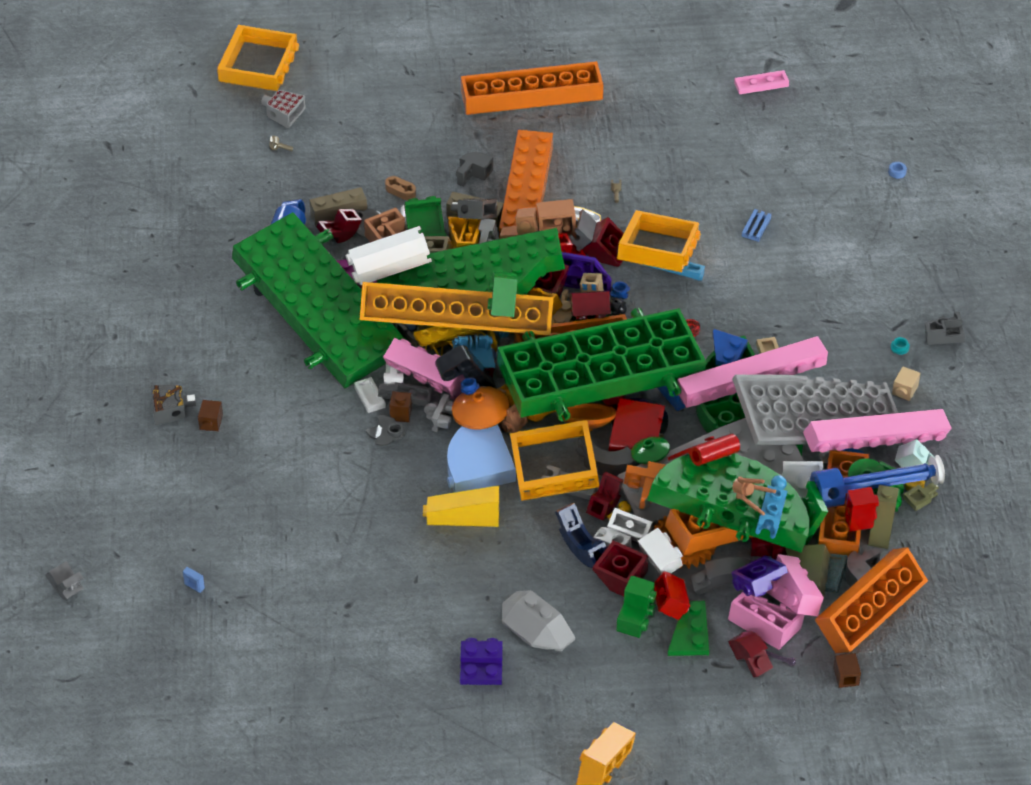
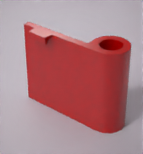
[609,398,665,452]
[667,434,740,466]

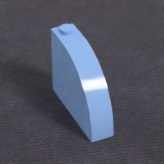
[447,424,516,493]

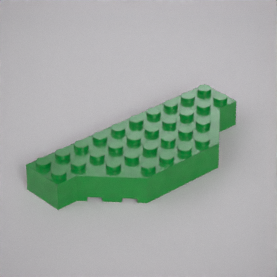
[377,228,565,295]

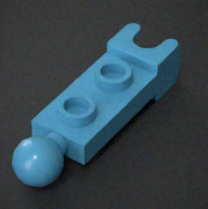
[755,475,787,539]

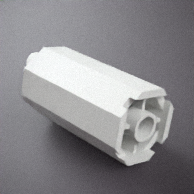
[345,226,432,286]

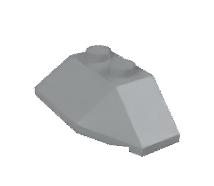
[502,590,575,652]

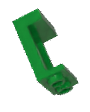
[404,196,447,236]

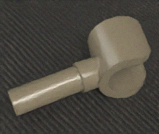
[269,136,293,151]
[611,179,622,203]

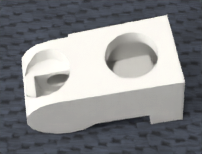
[593,527,632,548]

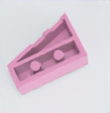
[767,554,823,617]
[728,592,805,650]

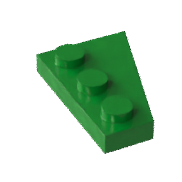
[802,481,828,545]
[667,601,709,656]

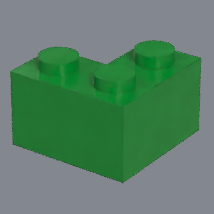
[487,271,518,317]
[616,576,657,638]

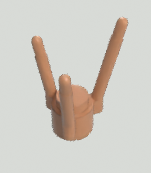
[733,477,776,516]

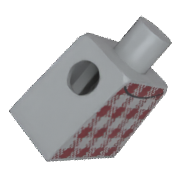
[261,90,306,128]

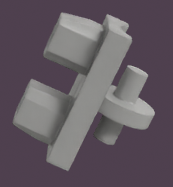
[424,394,453,432]

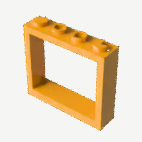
[217,25,299,91]
[617,210,701,272]
[510,420,599,501]

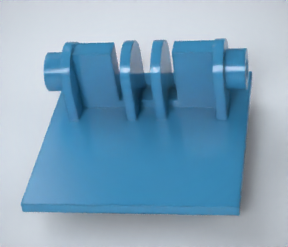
[452,335,495,368]

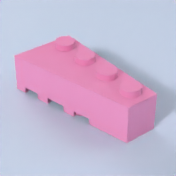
[383,338,465,400]

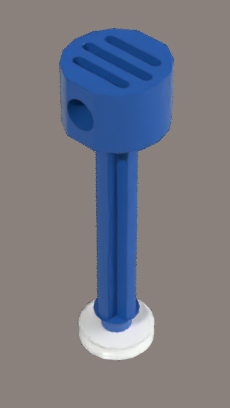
[810,455,945,508]

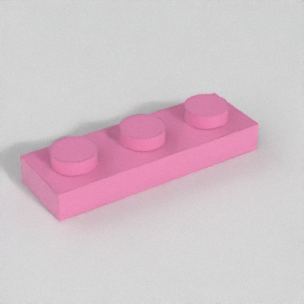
[734,70,789,94]

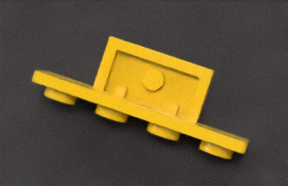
[413,326,479,349]

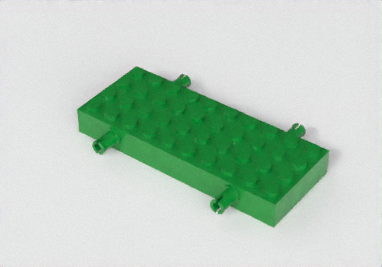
[232,212,406,389]
[497,308,706,421]

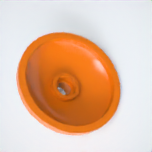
[452,386,510,429]
[562,403,616,432]

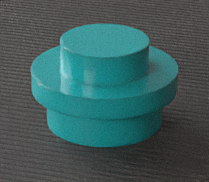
[891,337,910,355]

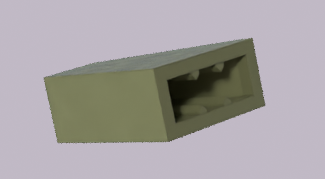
[868,485,899,549]
[785,544,830,597]

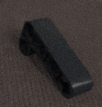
[435,345,497,389]

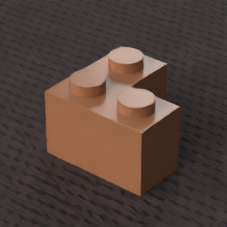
[536,199,576,239]
[364,208,405,243]
[500,208,539,239]

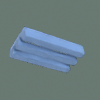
[742,209,772,242]

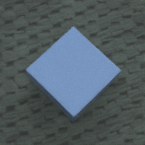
[183,567,205,593]

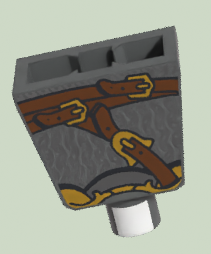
[451,198,497,219]
[151,385,196,425]

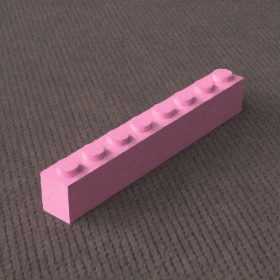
[678,336,828,408]
[803,409,952,453]

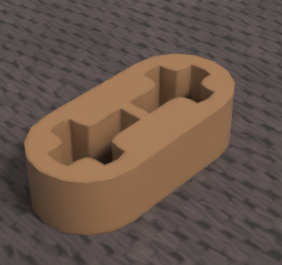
[385,176,416,200]

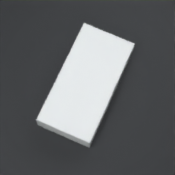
[354,377,386,413]

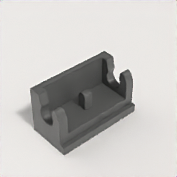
[569,209,596,251]

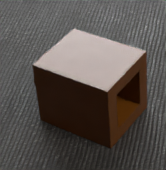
[389,391,412,422]
[198,400,223,432]
[833,653,861,688]

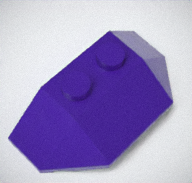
[562,252,612,293]

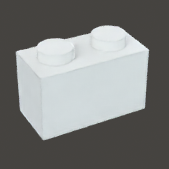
[607,508,652,542]
[638,528,683,575]

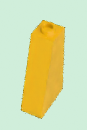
[423,486,499,527]

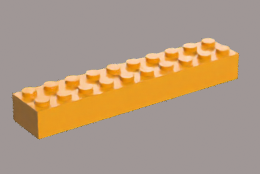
[360,282,553,335]

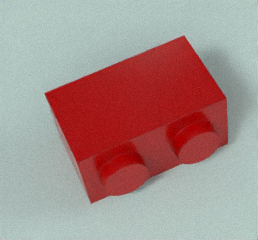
[844,487,879,532]
[654,571,690,620]

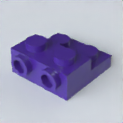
[731,555,788,597]
[460,638,503,685]

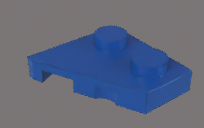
[712,329,748,366]

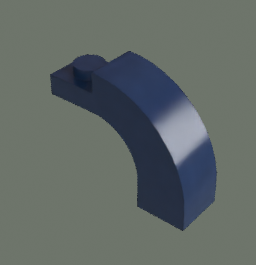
[555,503,607,568]

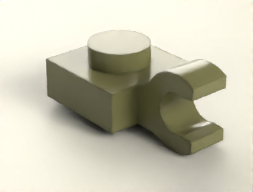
[903,482,939,511]

